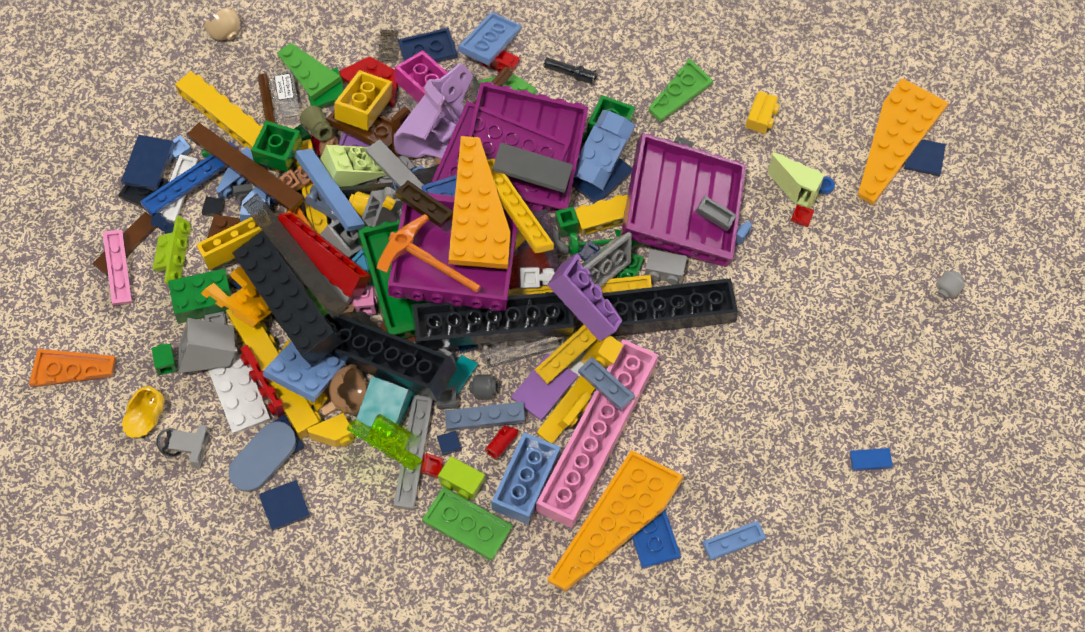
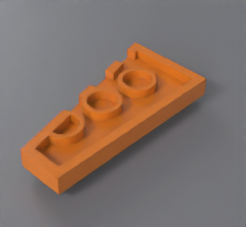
[29,349,116,387]

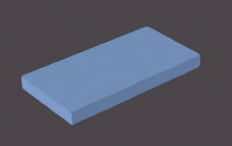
[457,12,522,65]

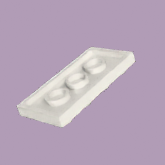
[208,354,271,435]

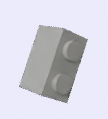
[645,249,687,285]

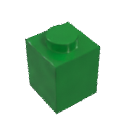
[555,207,579,237]
[151,343,177,376]

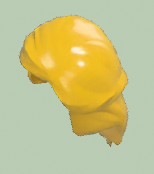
[121,386,165,438]

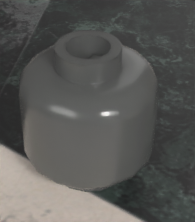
[469,374,499,400]

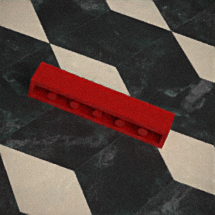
[271,213,371,297]

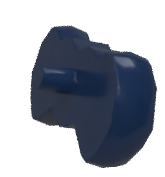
[151,213,174,234]

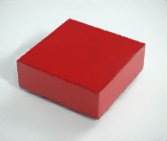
[791,204,814,227]
[420,453,444,478]

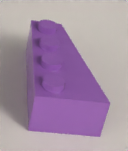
[547,253,622,341]

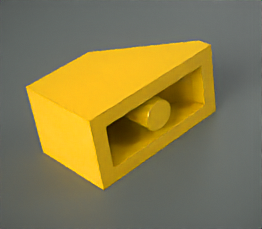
[307,413,355,448]

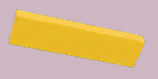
[534,325,597,384]

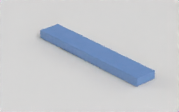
[294,149,364,231]

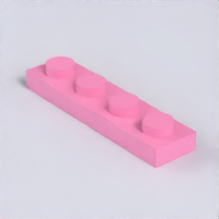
[103,230,132,306]

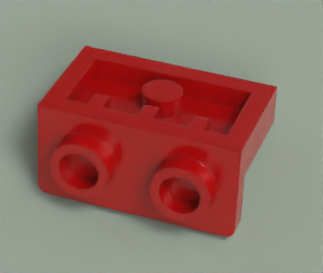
[479,50,520,73]

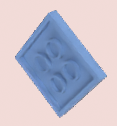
[263,341,346,402]

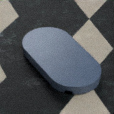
[229,422,296,492]

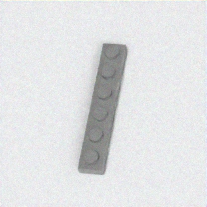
[394,395,433,510]

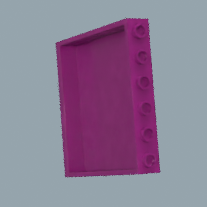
[388,193,518,311]

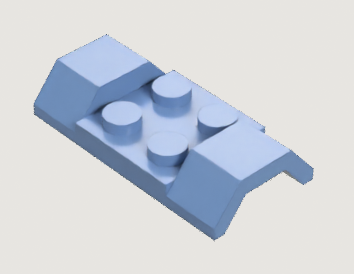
[574,110,636,191]

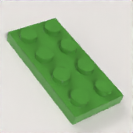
[422,487,513,561]

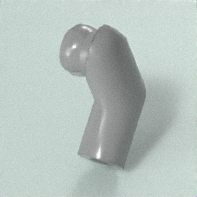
[550,230,569,255]

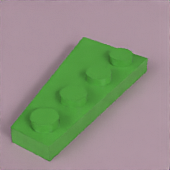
[277,43,342,100]

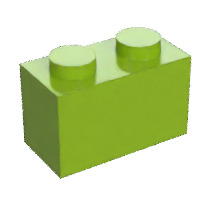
[438,456,486,501]

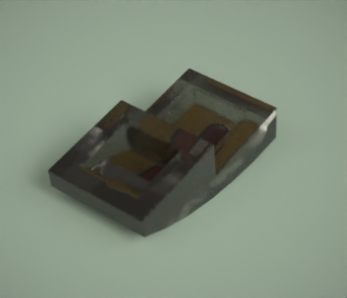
[378,30,398,63]

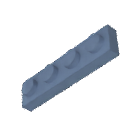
[445,402,525,431]

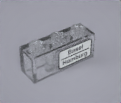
[269,70,301,127]

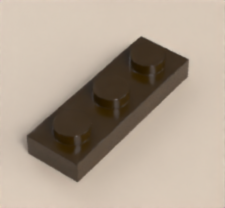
[395,180,453,228]

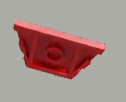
[339,56,398,107]

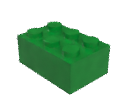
[168,268,231,324]

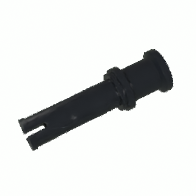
[543,57,598,86]

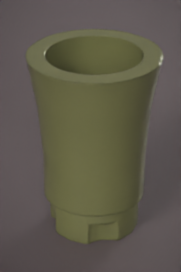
[300,106,333,141]

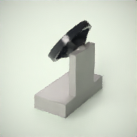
[156,424,210,469]

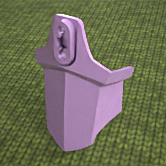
[394,63,473,159]

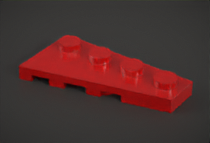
[239,345,285,419]

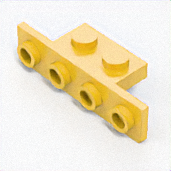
[536,376,595,444]

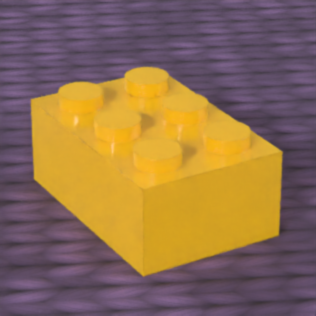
[335,70,392,131]

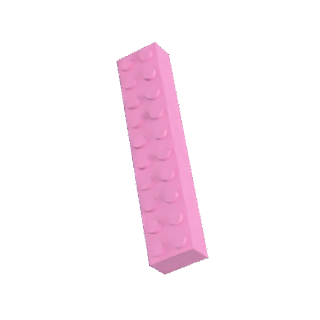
[536,339,658,529]

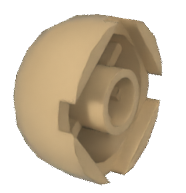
[204,7,240,41]

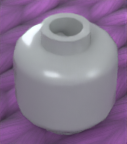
[936,270,965,299]

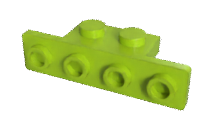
[152,216,191,285]

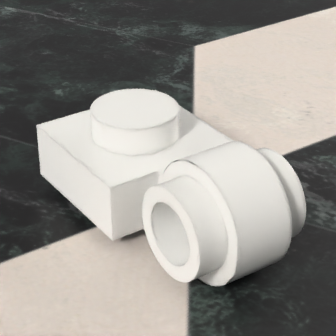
[519,267,555,288]

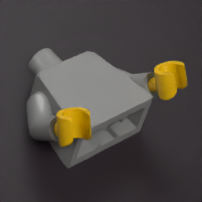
[362,187,403,227]

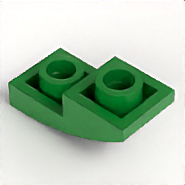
[615,253,644,278]

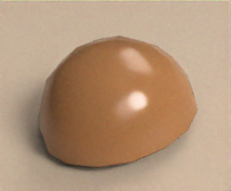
[329,364,368,415]

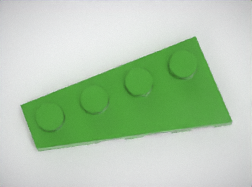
[648,58,713,123]

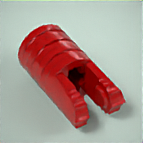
[484,425,518,460]

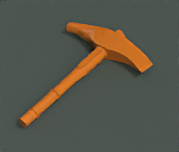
[377,214,481,293]

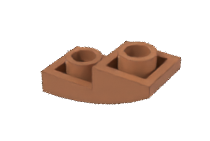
[278,167,312,191]

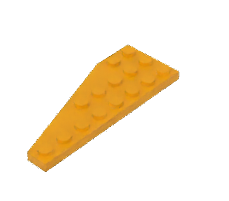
[857,78,949,205]
[448,136,510,269]
[547,450,683,592]

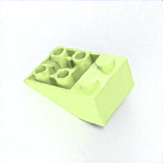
[320,145,386,187]
[768,152,825,209]

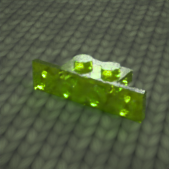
[347,414,423,470]

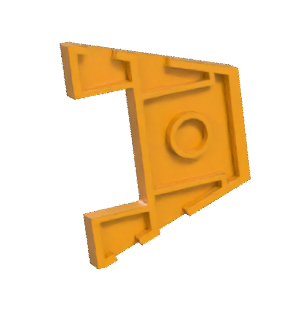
[201,266,272,328]

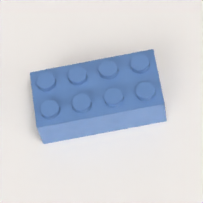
[491,433,561,525]

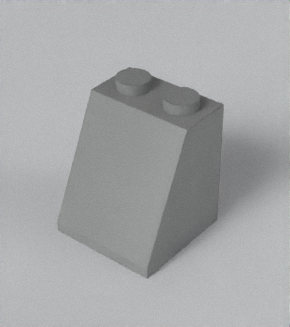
[178,318,238,373]

